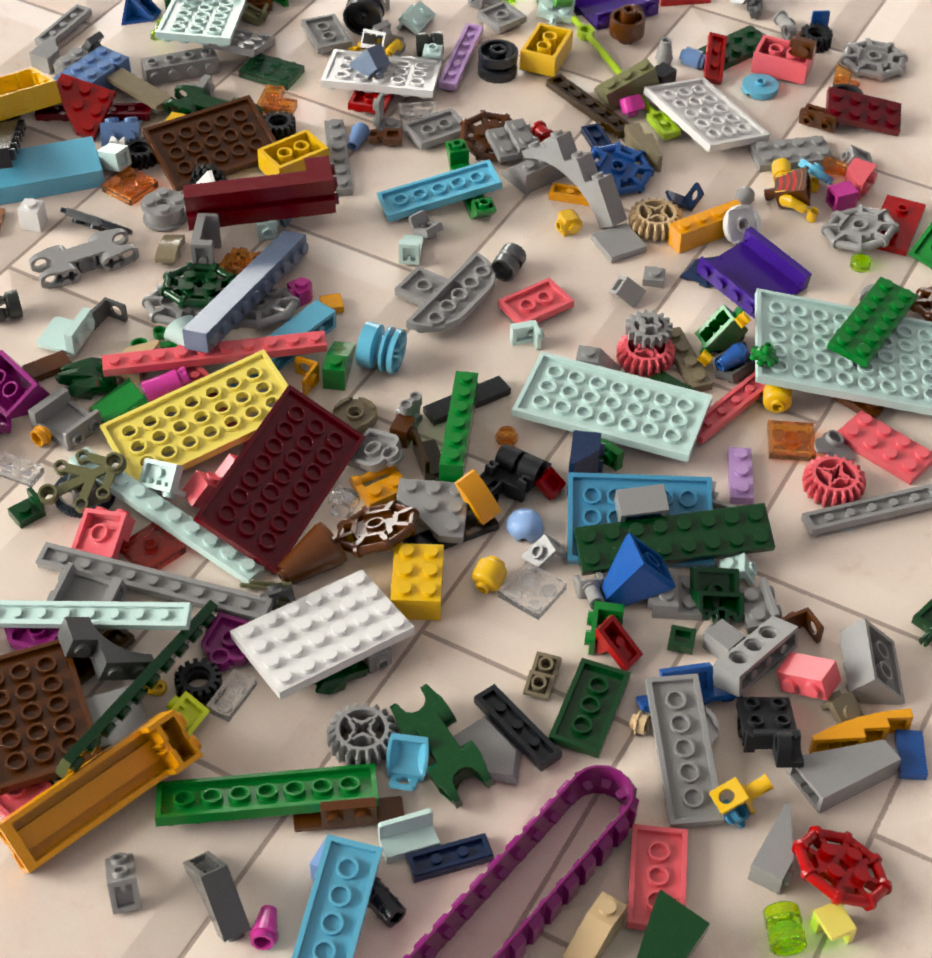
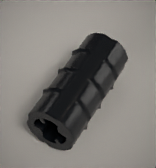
[368,876,406,928]

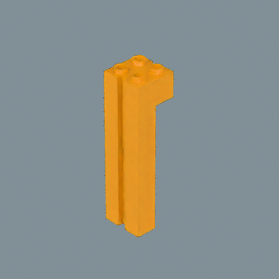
[0,709,204,873]

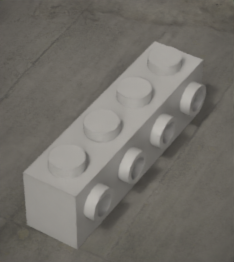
[141,47,220,85]

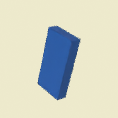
[894,729,928,780]

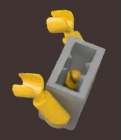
[349,28,406,59]

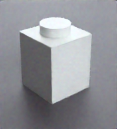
[17,198,48,232]

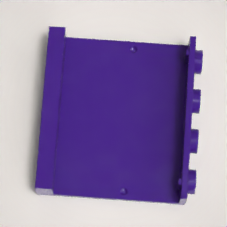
[574,0,659,30]
[696,227,812,319]

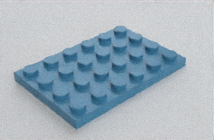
[567,472,714,568]

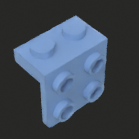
[100,117,143,147]

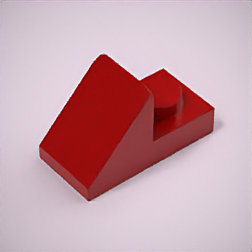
[595,614,643,671]

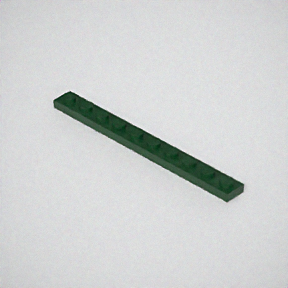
[55,600,218,779]

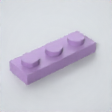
[727,447,754,505]

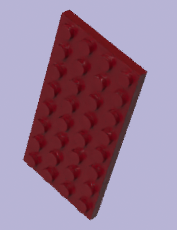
[193,384,366,575]

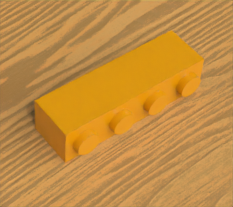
[667,199,741,254]

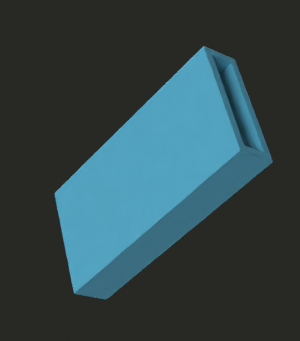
[0,136,105,205]

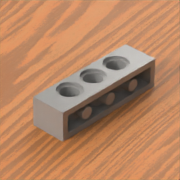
[713,615,798,697]

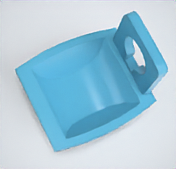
[386,733,429,791]

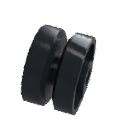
[343,0,386,35]
[478,39,518,84]

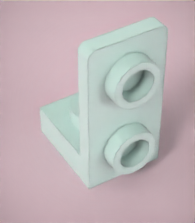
[399,235,423,265]

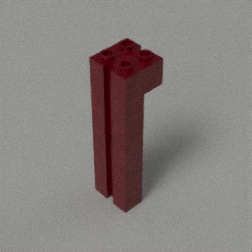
[183,155,339,231]

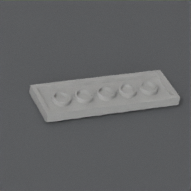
[645,674,725,828]

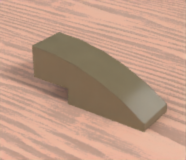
[623,123,663,172]

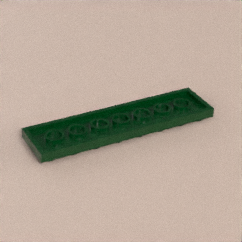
[574,503,775,576]

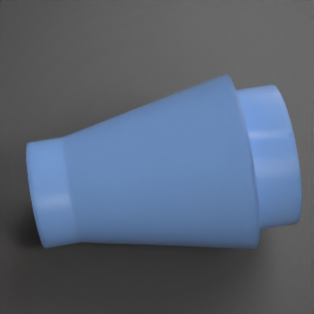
[347,122,370,151]

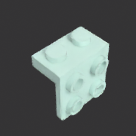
[37,307,95,356]

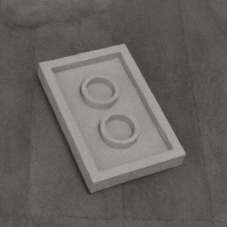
[301,13,352,54]
[402,108,471,150]

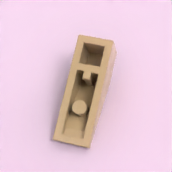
[561,891,627,958]

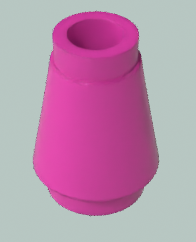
[249,905,278,950]

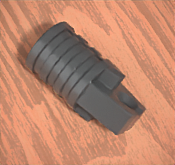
[747,0,763,19]

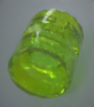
[763,901,807,956]

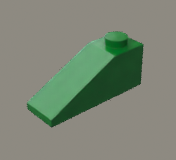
[322,341,356,391]

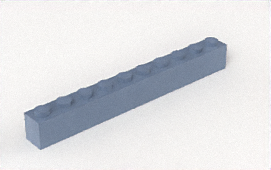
[182,231,309,353]

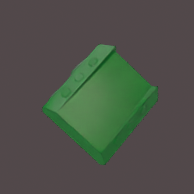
[89,377,148,424]

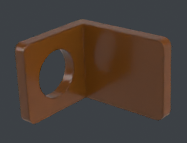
[780,607,824,644]

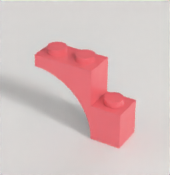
[182,453,238,509]

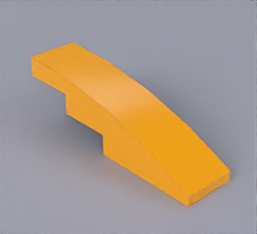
[808,708,913,753]

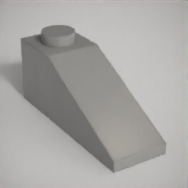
[748,803,795,894]

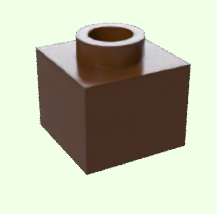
[389,413,418,449]

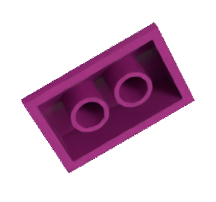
[0,349,50,419]

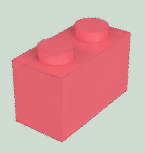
[776,652,841,700]

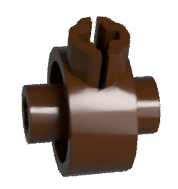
[609,4,646,45]

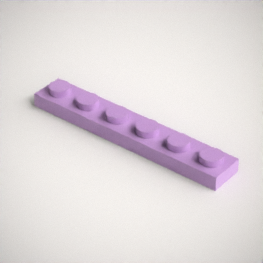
[438,23,484,91]

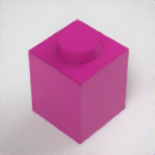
[825,181,859,211]

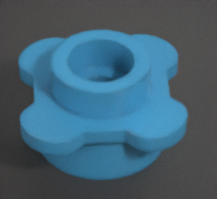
[722,799,749,829]

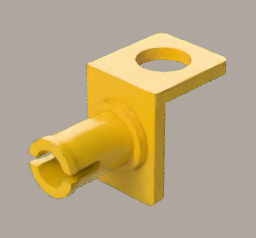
[709,774,774,815]

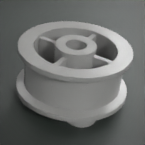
[140,187,187,231]

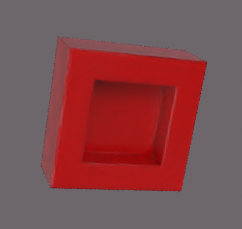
[534,466,566,501]

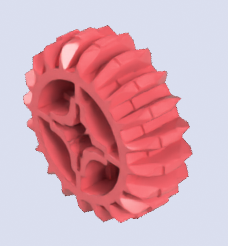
[616,335,675,379]
[802,454,866,507]

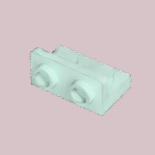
[139,458,187,499]

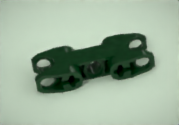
[164,85,263,117]
[390,684,495,809]

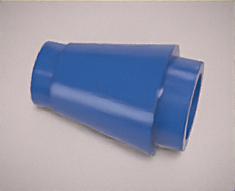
[716,342,750,372]

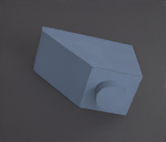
[349,44,391,77]

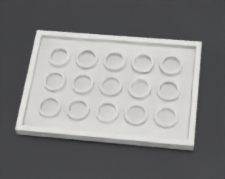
[321,49,442,99]
[643,77,770,152]
[230,570,415,700]

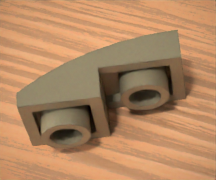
[154,235,185,265]
[523,651,562,701]

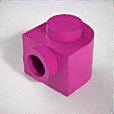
[619,94,645,118]
[287,277,313,307]

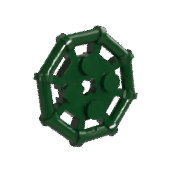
[160,262,237,309]

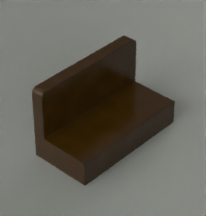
[413,430,441,480]

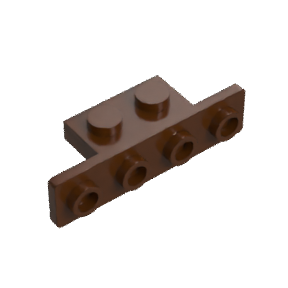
[293,796,404,832]

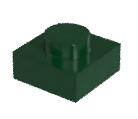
[667,625,697,655]

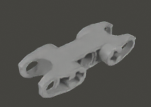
[29,228,139,289]

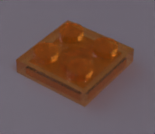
[101,166,159,206]
[767,420,816,461]

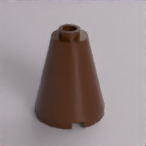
[277,522,347,585]

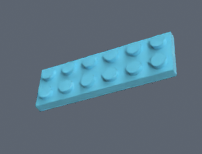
[377,159,502,222]
[292,834,383,958]

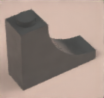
[183,851,251,942]

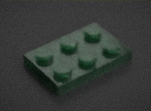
[238,53,305,91]

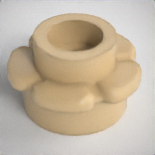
[630,710,651,736]

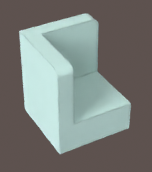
[97,143,132,172]

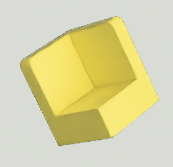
[809,903,857,944]

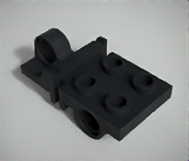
[479,444,552,503]
[736,696,804,768]

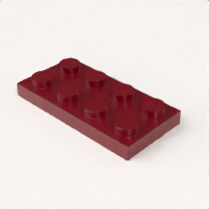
[825,86,901,137]

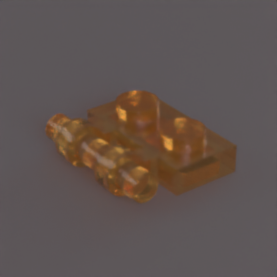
[220,247,261,275]

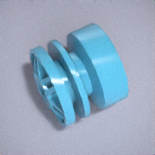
[356,321,407,374]

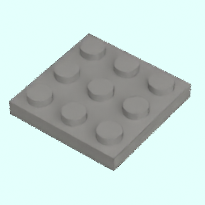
[203,29,275,57]

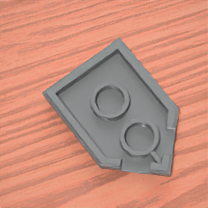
[453,717,521,785]

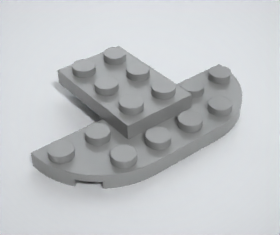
[395,252,495,333]

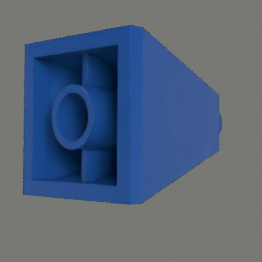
[601,533,676,607]

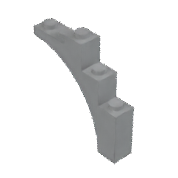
[522,129,627,228]

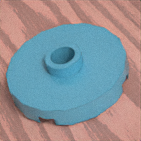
[741,73,779,100]
[798,158,834,185]

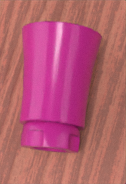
[141,366,192,402]

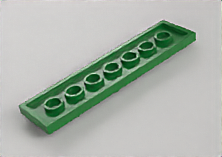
[155,763,379,827]

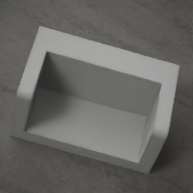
[614,484,669,522]

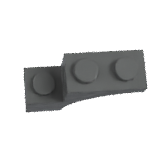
[57,617,154,681]

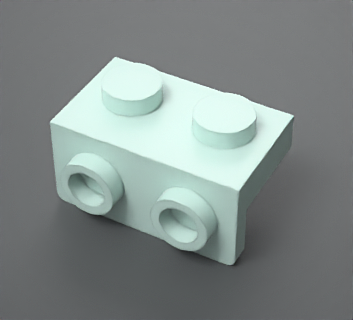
[396,0,436,35]

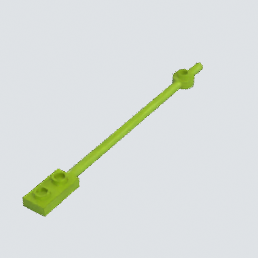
[571,15,681,141]

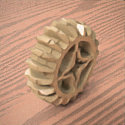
[628,197,683,242]

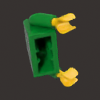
[695,304,751,367]

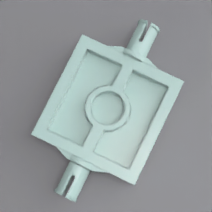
[536,0,575,26]

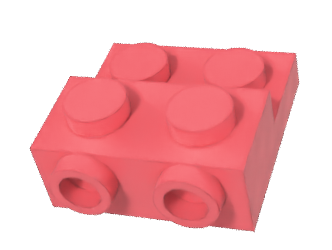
[72,506,136,559]

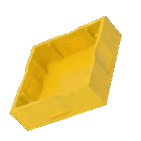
[0,67,62,121]

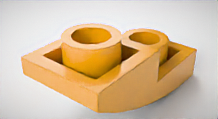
[454,469,502,525]

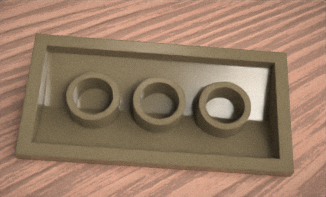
[105,68,178,110]

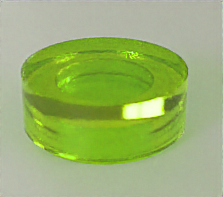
[850,254,872,273]

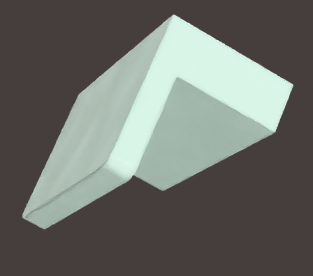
[378,808,440,864]

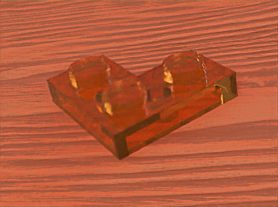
[257,84,298,115]

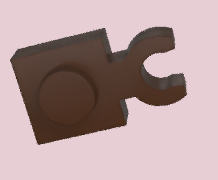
[369,128,402,147]

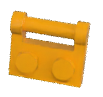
[349,466,404,507]

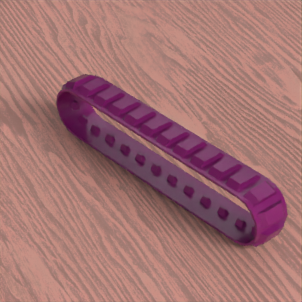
[403,765,639,958]

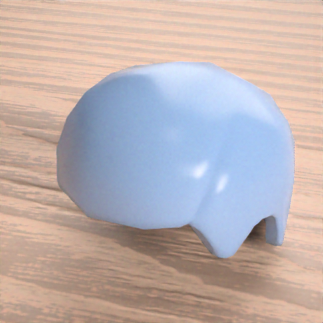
[506,508,544,543]

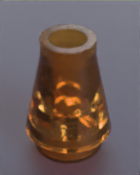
[821,155,849,177]

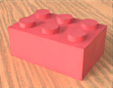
[751,35,816,85]

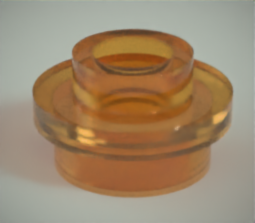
[495,426,518,446]

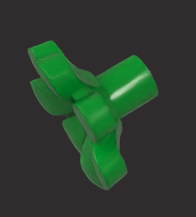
[750,342,779,367]

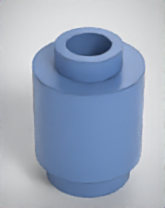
[679,46,706,69]

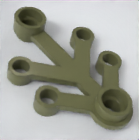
[38,449,127,513]

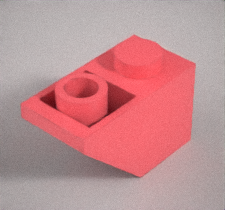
[845,157,878,201]

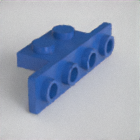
[636,662,743,713]

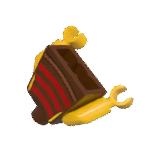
[764,167,820,223]

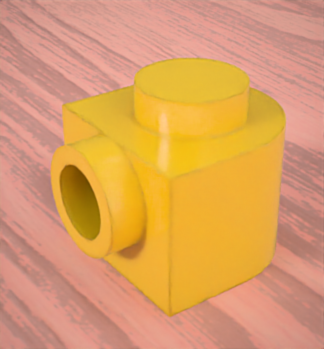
[556,209,583,237]

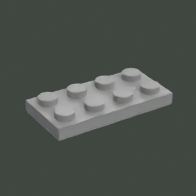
[748,136,835,172]

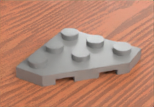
[397,478,468,544]

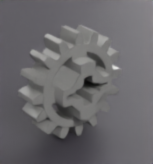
[625,309,673,349]

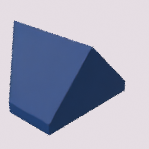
[121,0,162,25]

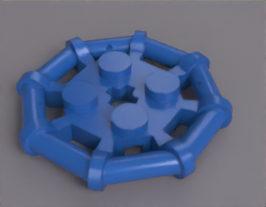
[591,142,654,196]

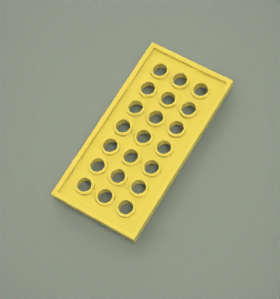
[99,349,288,482]

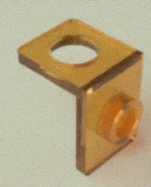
[833,64,860,87]

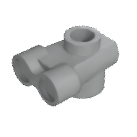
[395,392,423,427]

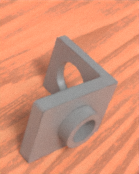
[522,534,567,573]

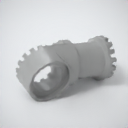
[773,10,798,40]

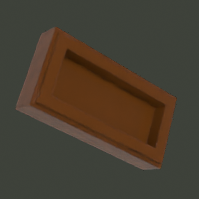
[22,350,72,382]

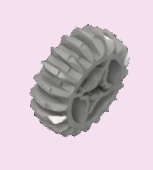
[327,702,398,767]

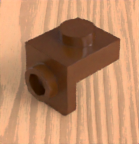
[789,31,817,60]

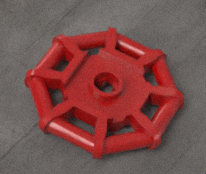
[792,825,892,911]

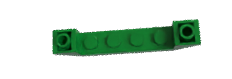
[445,139,497,219]

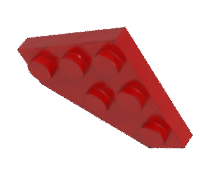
[57,73,116,142]

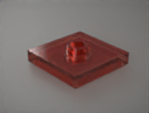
[119,522,186,570]

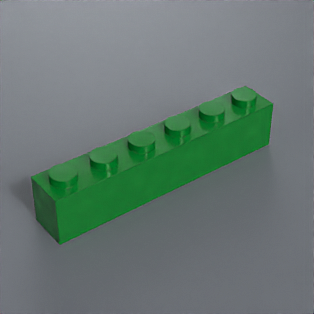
[439,371,478,482]

